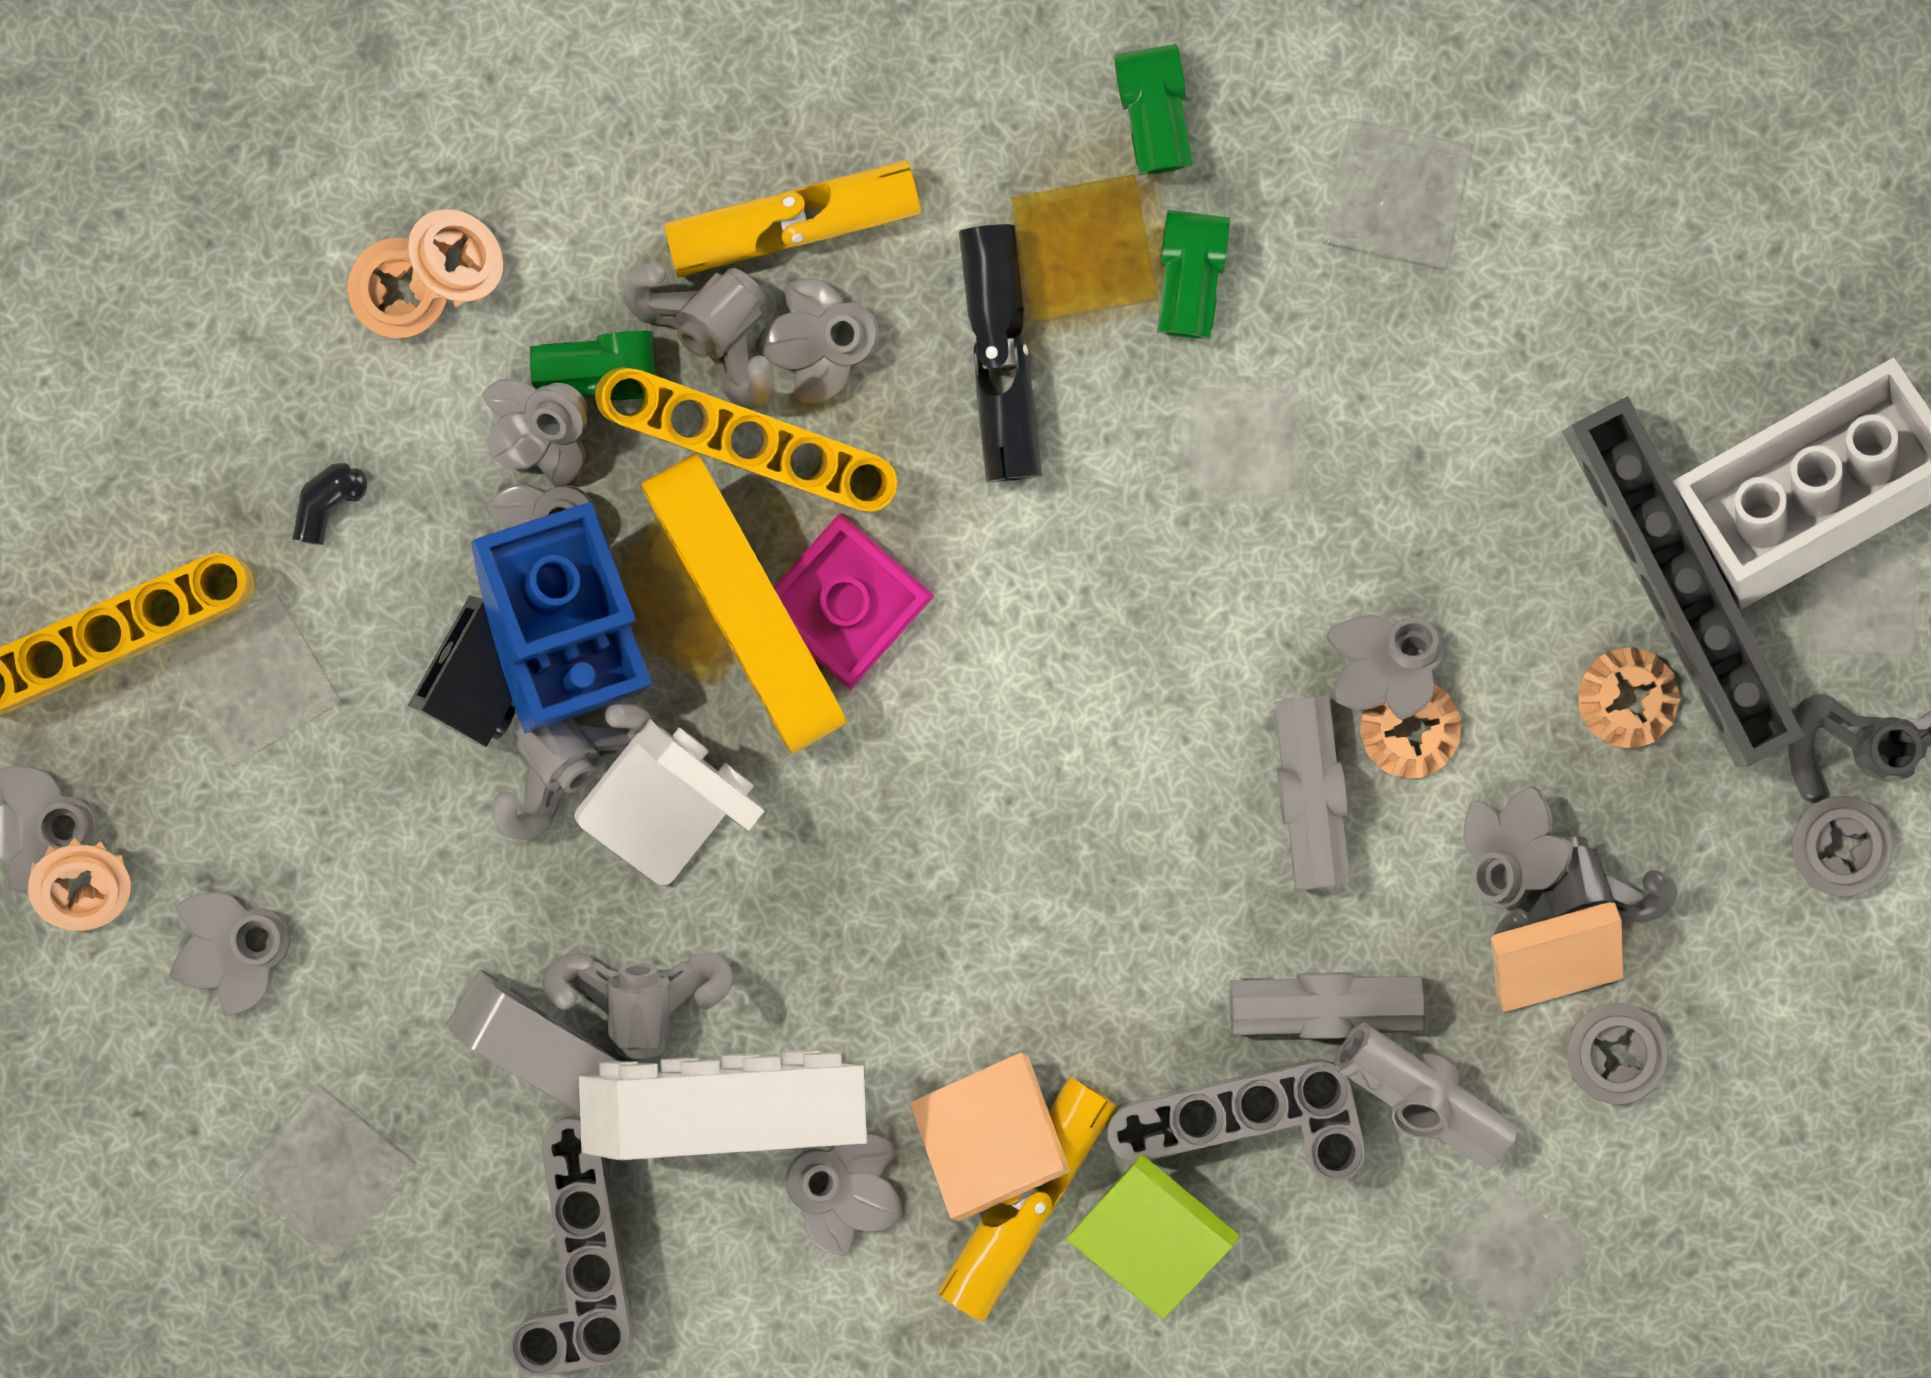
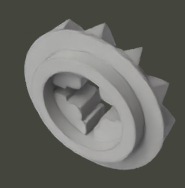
[1790,796,1893,897]
[1565,1002,1668,1104]

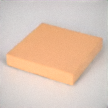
[1491,902,1624,1013]
[909,1053,1071,1222]

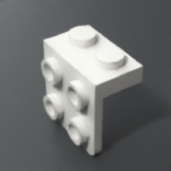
[575,719,764,885]

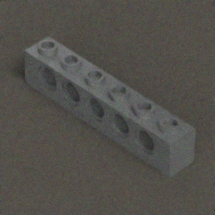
[1562,396,1805,767]

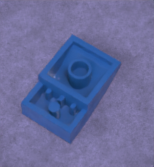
[471,501,652,734]

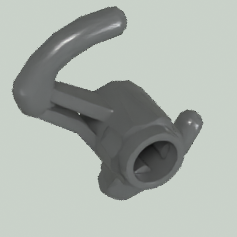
[1788,694,1931,802]
[1494,837,1677,935]

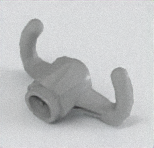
[623,262,774,410]
[493,704,654,840]
[543,953,733,1059]

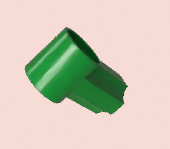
[1114,44,1193,176]
[1156,209,1230,339]
[530,331,657,401]

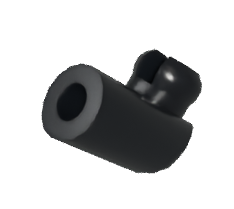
[292,463,367,545]

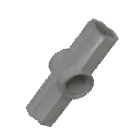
[1274,695,1350,890]
[1230,972,1424,1038]
[1333,1022,1518,1170]

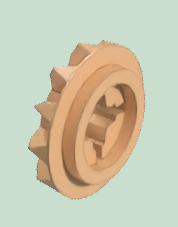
[403,209,503,308]
[347,238,448,339]
[1578,647,1681,748]
[1360,684,1461,779]
[28,837,131,931]

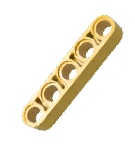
[595,367,898,512]
[640,452,848,755]
[0,553,255,715]

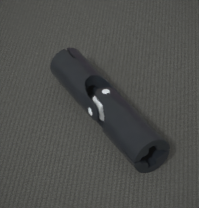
[959,224,1042,483]

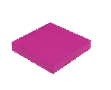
[774,513,934,691]

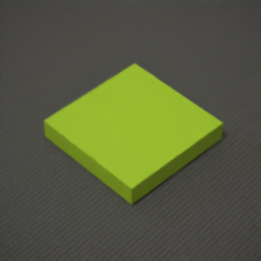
[1066,1154,1240,1320]

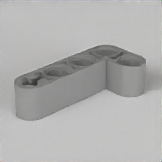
[446,969,665,1160]
[1106,1059,1365,1181]
[510,1115,634,1376]

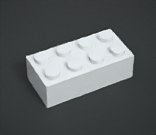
[1673,357,1931,610]
[579,1050,867,1160]

